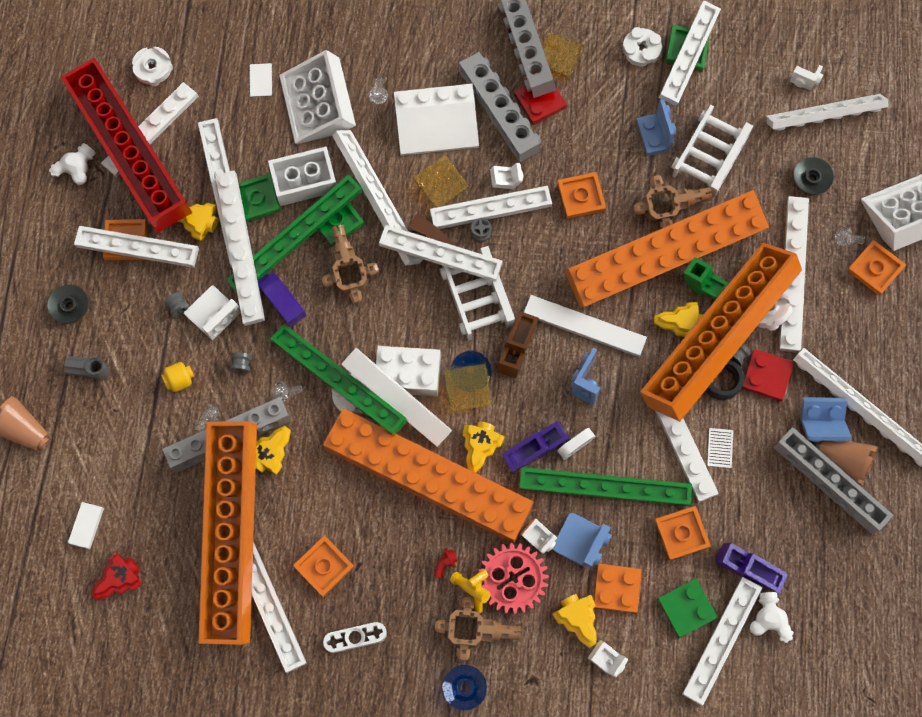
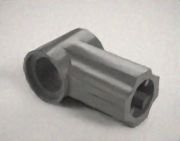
[64,356,110,381]

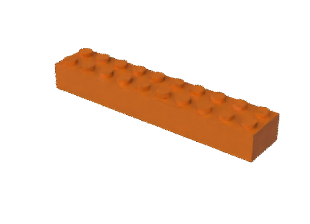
[564,190,769,308]
[640,243,802,422]
[323,408,534,544]
[199,421,257,645]

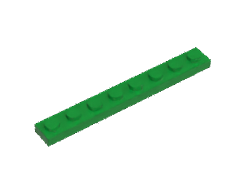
[226,174,363,292]
[270,324,408,436]
[519,467,692,507]

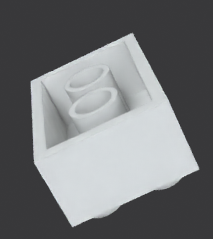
[268,146,337,206]
[376,346,441,397]

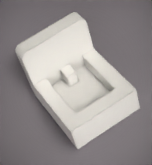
[790,65,823,91]
[490,163,523,189]
[521,518,557,554]
[588,640,628,677]

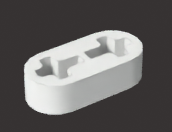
[558,428,596,460]

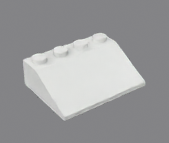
[280,50,356,144]
[394,84,479,156]
[861,174,922,251]

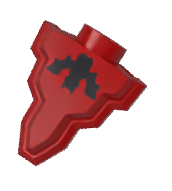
[91,551,143,600]

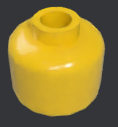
[161,362,194,392]

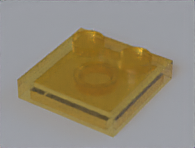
[542,31,585,80]
[413,155,469,208]
[444,363,492,412]

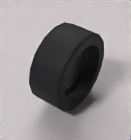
[705,360,744,400]

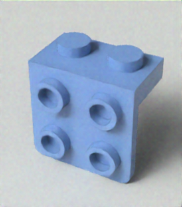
[553,513,612,570]

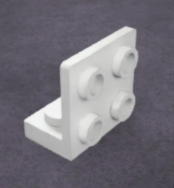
[184,286,241,341]

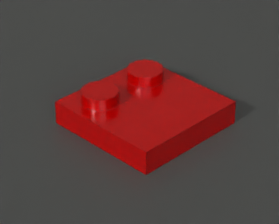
[514,85,567,125]
[741,349,794,402]

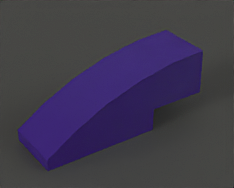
[258,272,306,327]
[502,421,571,472]
[715,543,788,594]

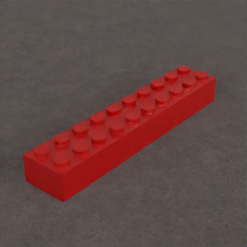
[61,57,192,233]

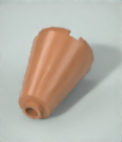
[0,396,49,451]
[816,441,878,486]

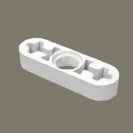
[323,622,387,653]

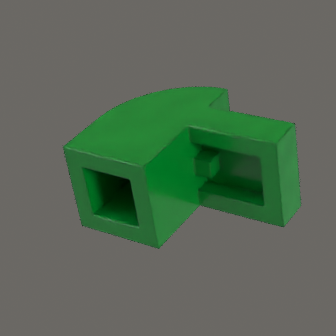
[684,257,729,300]

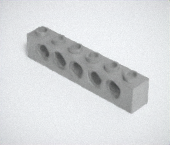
[498,0,556,98]
[459,52,541,163]
[163,397,292,473]
[774,427,893,535]

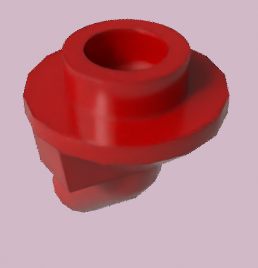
[434,547,458,578]

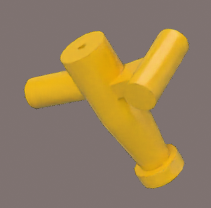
[450,570,491,613]

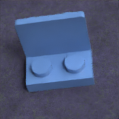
[636,99,676,156]
[570,348,601,406]
[800,397,851,442]

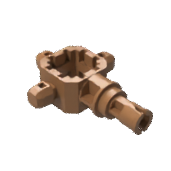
[633,175,712,229]
[321,225,379,304]
[435,597,521,661]

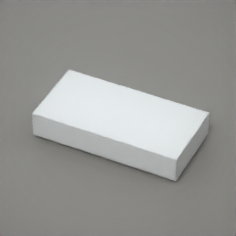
[68,502,104,549]

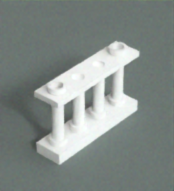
[671,105,753,198]
[440,246,515,341]

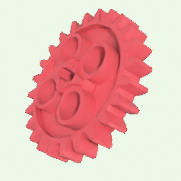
[479,543,549,615]

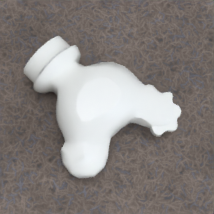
[49,143,96,185]
[750,592,794,643]

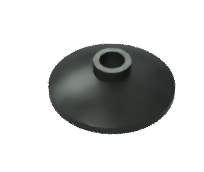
[793,157,834,195]
[47,284,89,324]

